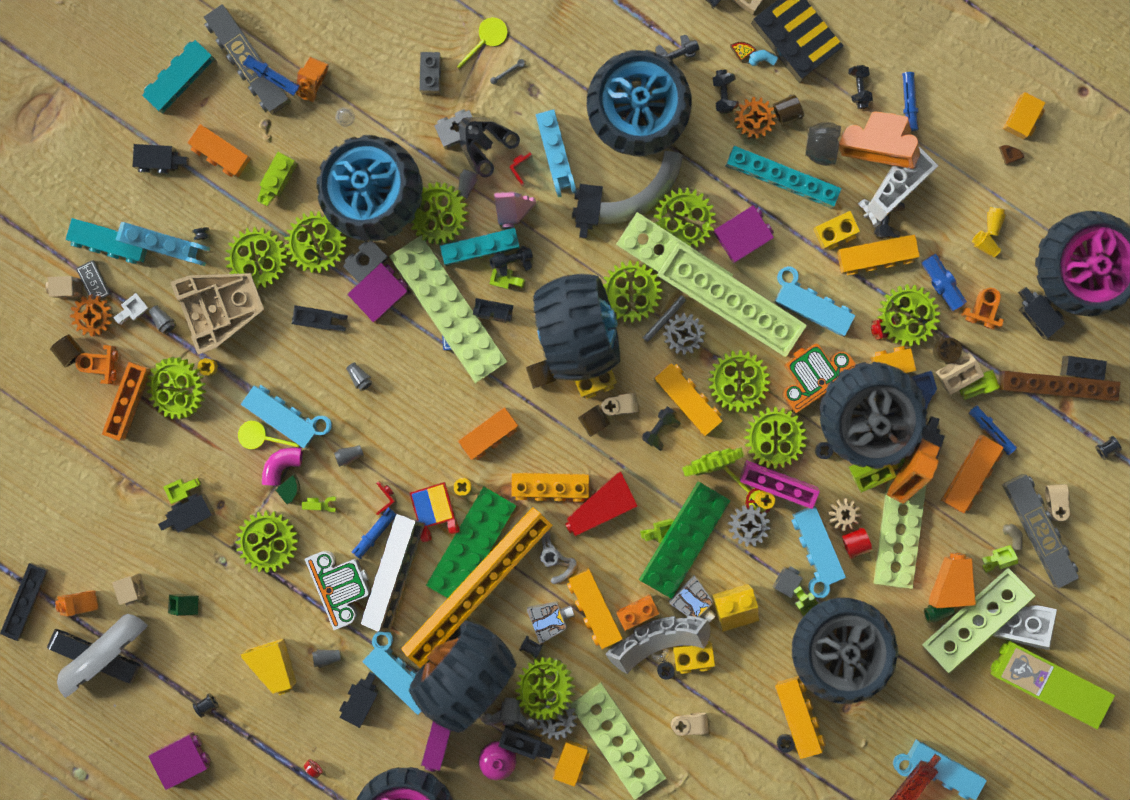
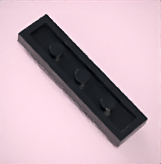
[0,563,48,641]

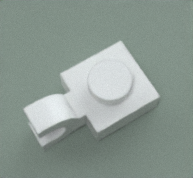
[113,293,149,325]

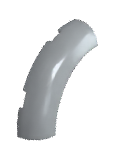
[599,151,683,224]
[57,614,148,698]
[606,616,710,674]

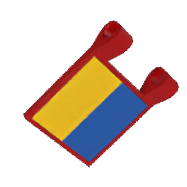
[410,482,460,542]

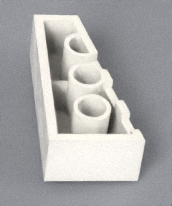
[867,147,938,221]

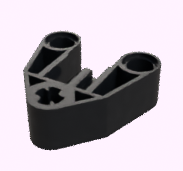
[459,117,520,178]

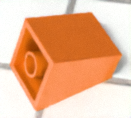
[929,552,975,608]

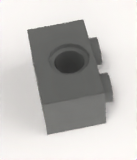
[419,52,441,95]
[344,241,389,283]

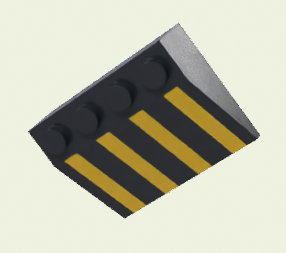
[751,0,844,83]

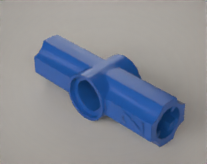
[921,254,967,311]

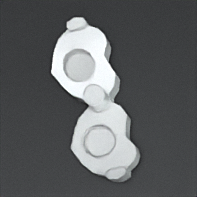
[858,199,881,228]

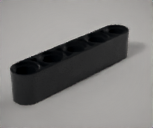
[47,629,141,684]

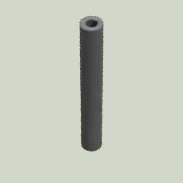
[642,295,687,342]

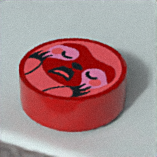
[304,759,323,778]

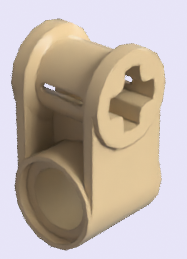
[601,393,639,416]
[1045,484,1070,521]
[671,713,709,736]

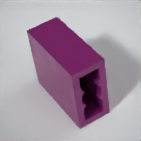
[713,205,774,264]
[347,263,409,323]
[421,722,451,772]
[148,732,210,790]

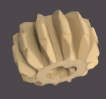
[828,498,861,531]

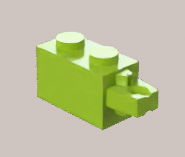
[257,152,298,207]
[849,458,905,493]

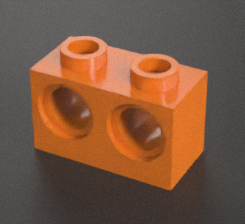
[616,594,659,630]

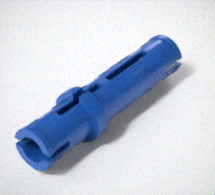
[243,55,300,96]
[902,72,919,131]
[969,405,1017,455]
[351,507,397,559]

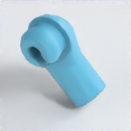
[749,50,778,66]

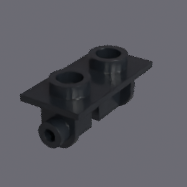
[473,298,514,323]

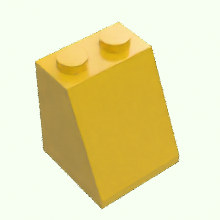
[712,584,759,632]
[241,639,297,695]

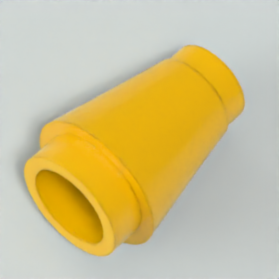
[987,207,1007,236]
[972,231,1001,258]

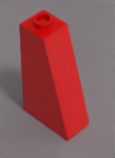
[565,471,637,536]

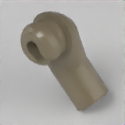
[1003,524,1022,550]

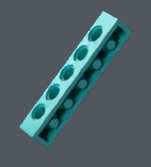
[725,146,842,209]

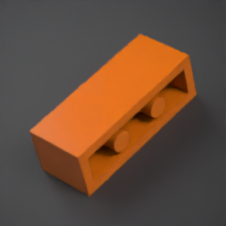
[187,124,251,178]
[458,407,519,460]

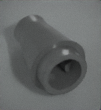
[458,169,478,199]
[149,305,176,334]
[346,362,373,391]
[334,445,364,467]
[312,649,341,668]

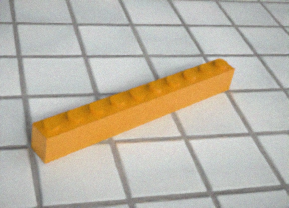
[401,507,553,668]

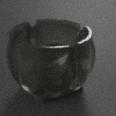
[805,122,841,166]

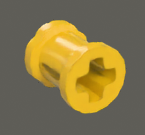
[197,358,218,376]
[454,478,472,495]
[755,491,775,509]

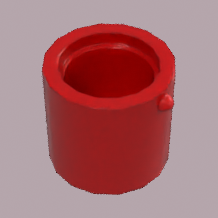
[842,528,873,559]

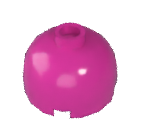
[478,741,517,781]

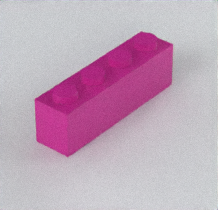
[739,460,820,509]

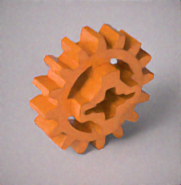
[734,97,776,140]
[70,294,114,336]

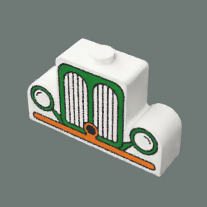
[305,551,370,630]

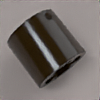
[773,94,804,126]
[50,334,85,368]
[933,336,962,365]
[526,360,556,389]
[578,405,611,437]

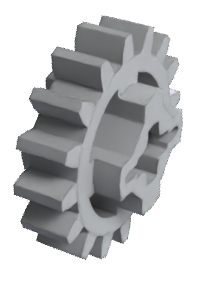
[663,313,705,355]
[728,505,770,547]
[535,697,578,740]

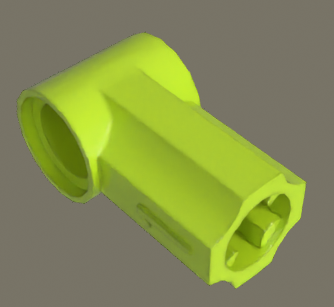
[959,370,1000,400]

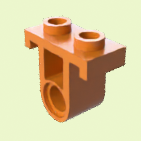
[296,57,329,102]
[961,287,1004,330]
[75,345,118,384]
[55,590,98,616]

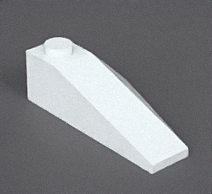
[973,605,1057,650]

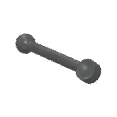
[490,59,525,84]

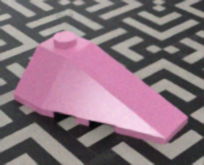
[495,192,536,228]

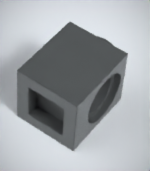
[772,566,802,598]

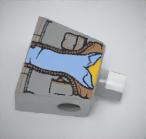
[669,576,716,622]
[527,601,575,644]

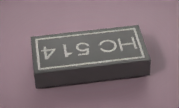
[76,260,111,300]

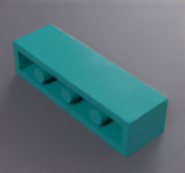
[142,40,215,114]
[65,218,147,265]
[440,228,520,266]

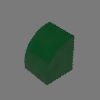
[275,475,300,505]
[168,594,199,616]

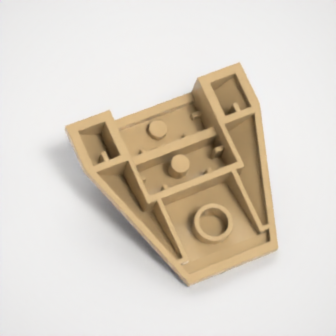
[170,273,264,355]

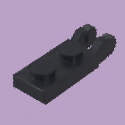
[292,305,348,331]

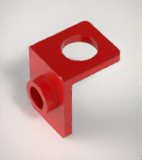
[509,152,533,186]
[871,317,896,340]
[376,481,396,515]

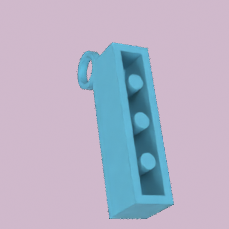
[536,109,577,198]
[116,222,210,266]
[774,266,855,337]
[241,385,332,448]
[791,506,846,598]
[362,632,421,715]
[893,739,987,800]

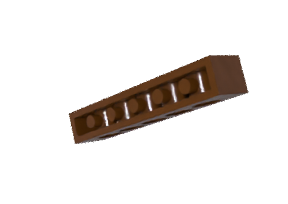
[998,371,1121,401]

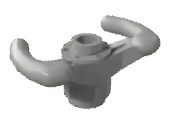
[541,531,577,584]
[481,698,538,730]

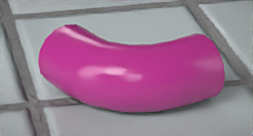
[262,447,303,485]

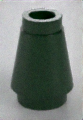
[924,605,954,623]

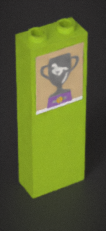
[990,640,1115,730]

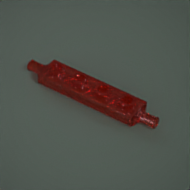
[889,754,941,800]

